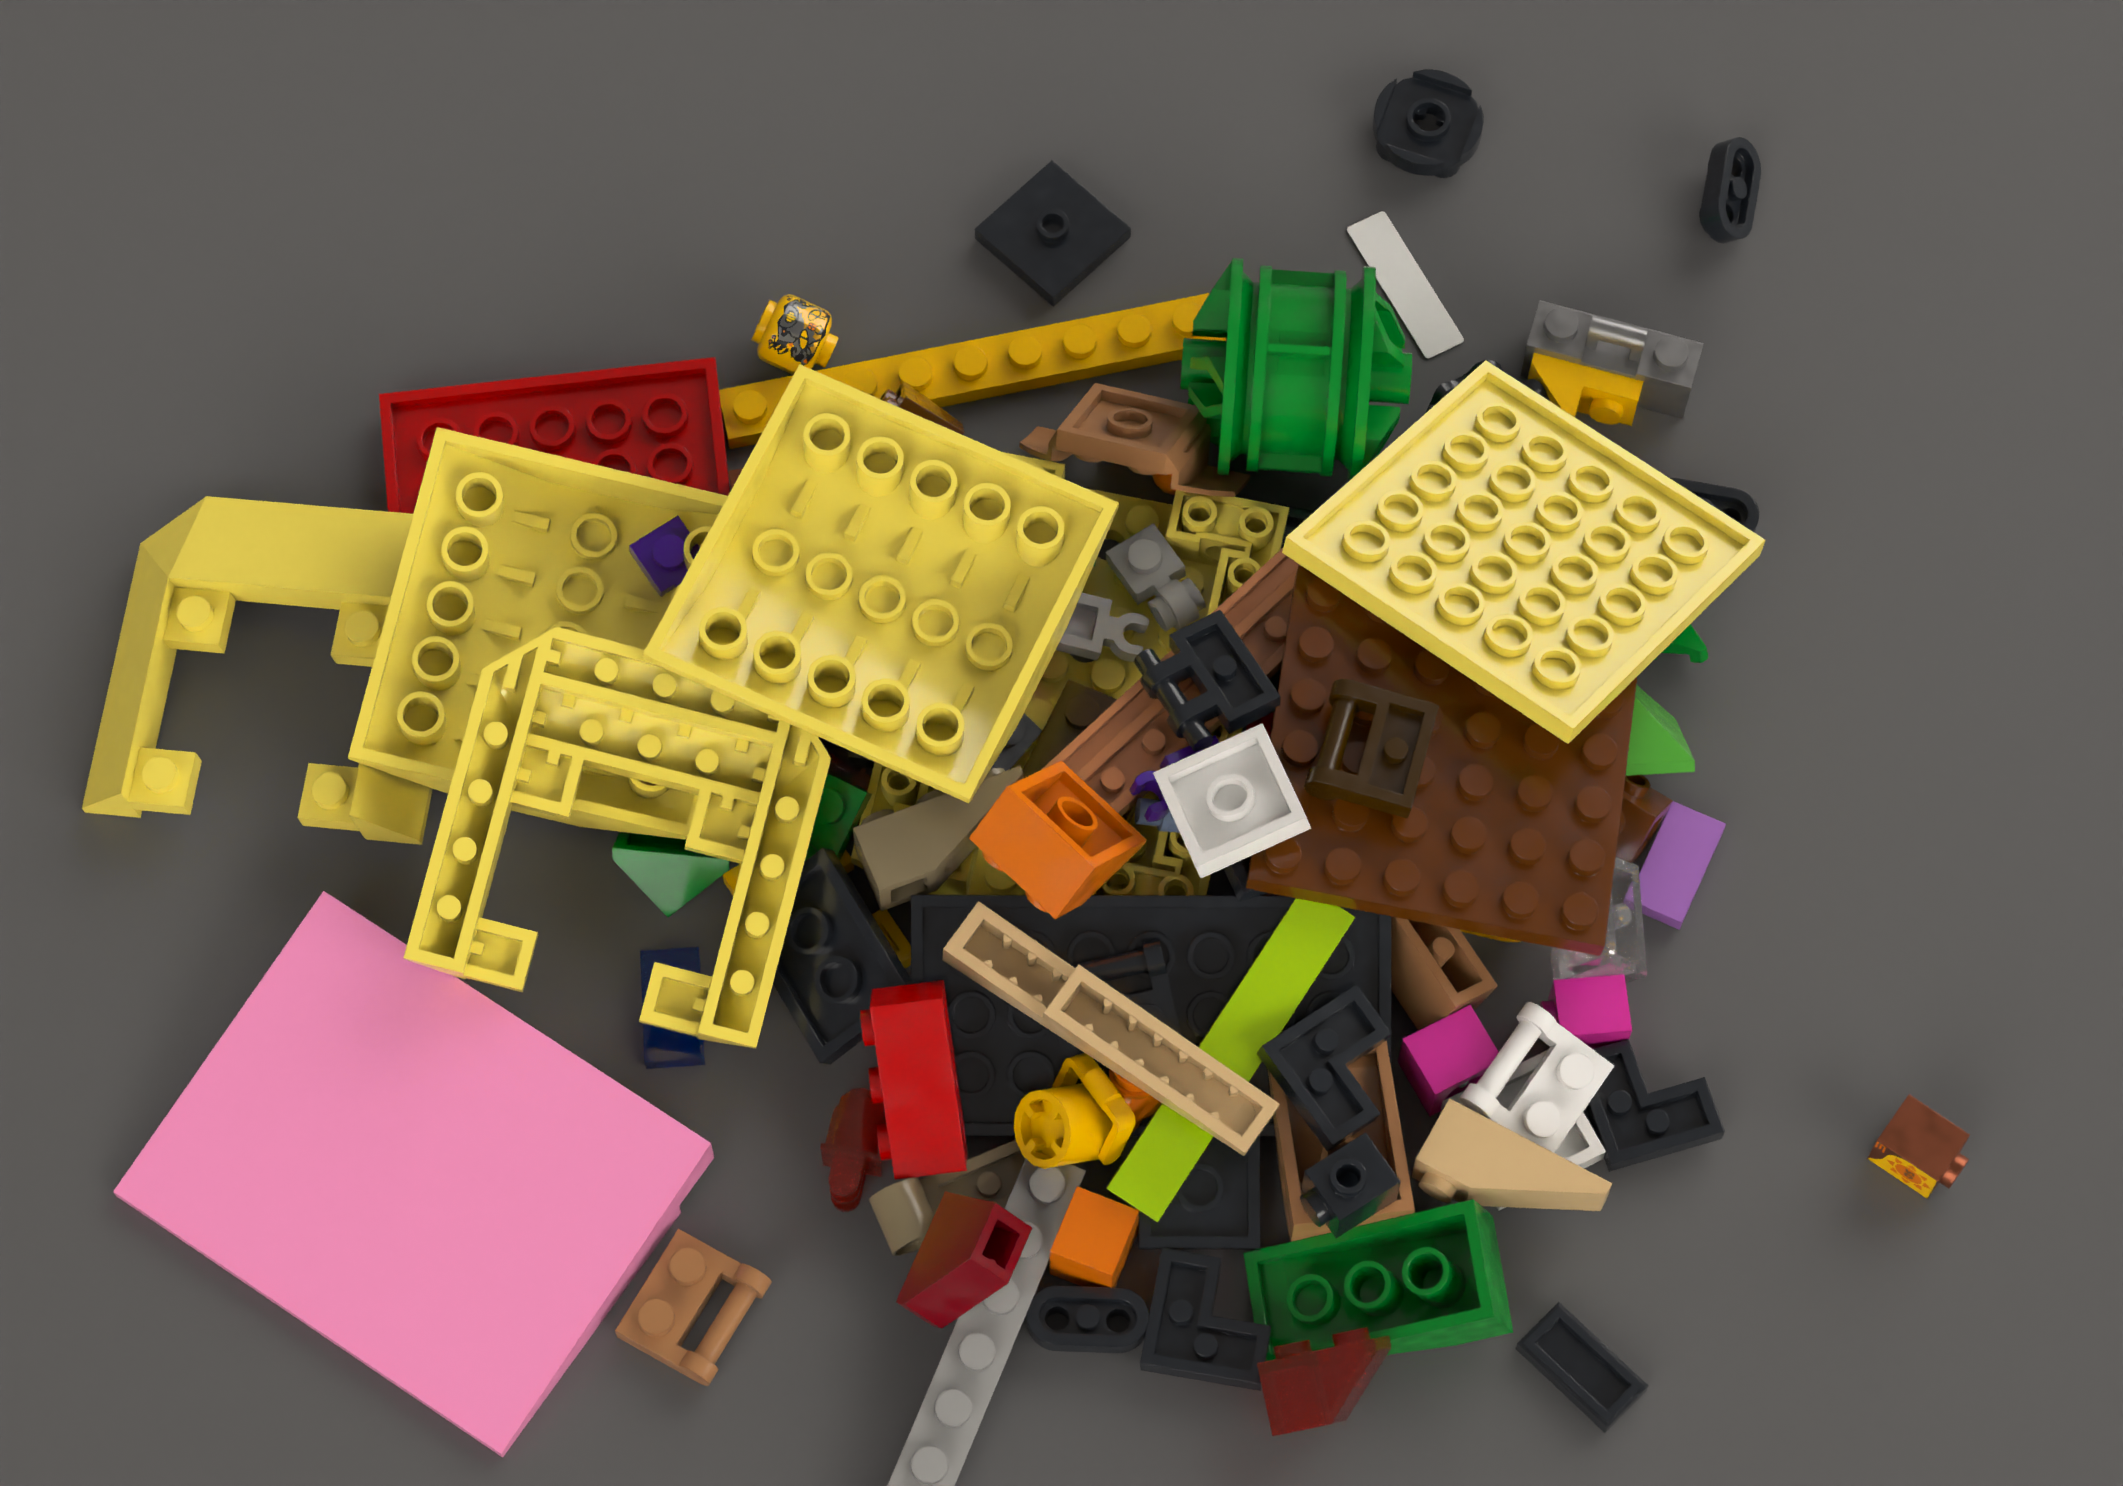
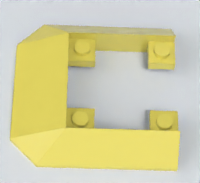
[82,496,433,845]
[403,626,831,1049]

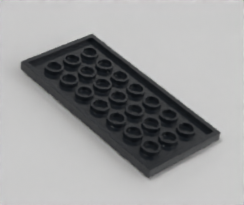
[911,894,1391,1136]

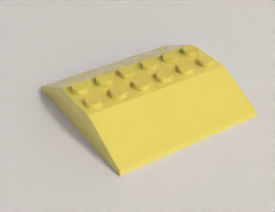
[643,364,1119,803]
[348,427,728,840]

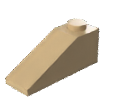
[1412,1098,1612,1211]

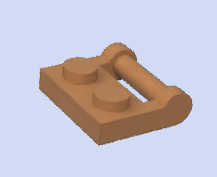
[615,1229,772,1386]

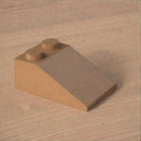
[1268,1041,1415,1242]

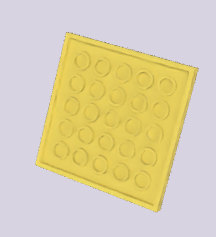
[1282,360,1766,744]

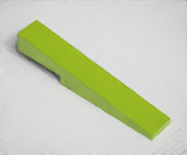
[1106,898,1355,1222]

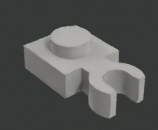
[1056,593,1149,662]

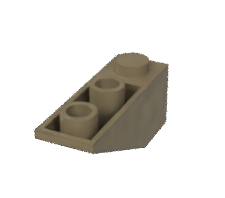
[853,766,1023,911]

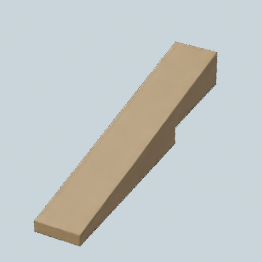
[942,901,1280,1156]

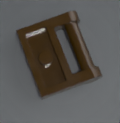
[1304,679,1439,819]

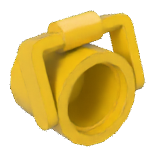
[1014,1053,1136,1169]

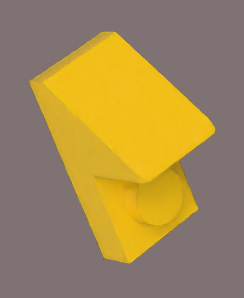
[1528,352,1644,426]

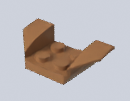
[1019,383,1251,497]

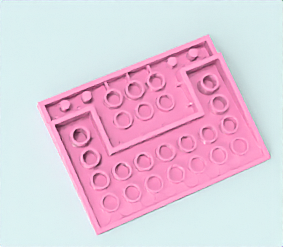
[113,891,714,1457]

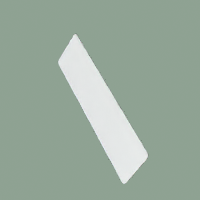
[1347,211,1464,359]

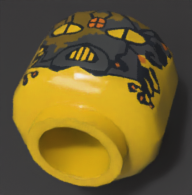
[751,294,839,375]

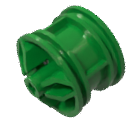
[1180,258,1412,482]

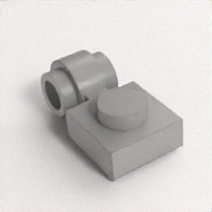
[1106,523,1206,631]

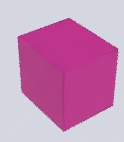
[1398,1004,1499,1117]

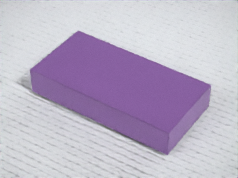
[1625,801,1726,930]

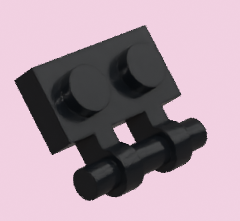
[1134,610,1281,752]

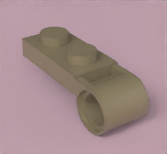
[869,1140,1026,1256]

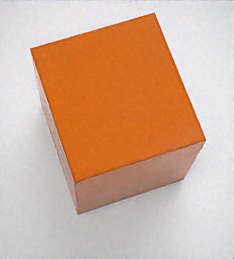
[1050,1186,1139,1288]

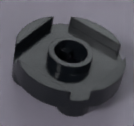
[1373,69,1484,178]

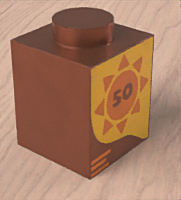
[1867,1094,1970,1199]

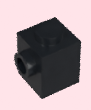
[1300,1132,1401,1238]

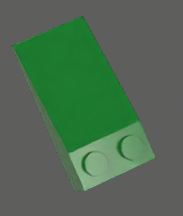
[1244,1199,1513,1372]

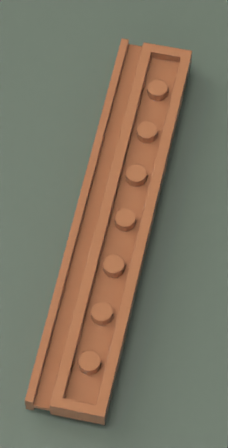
[1041,548,1301,816]

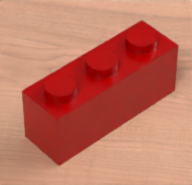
[860,980,968,1180]

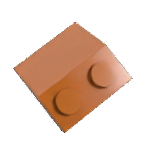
[969,761,1147,919]

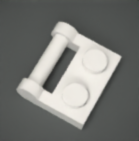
[1459,1002,1614,1153]

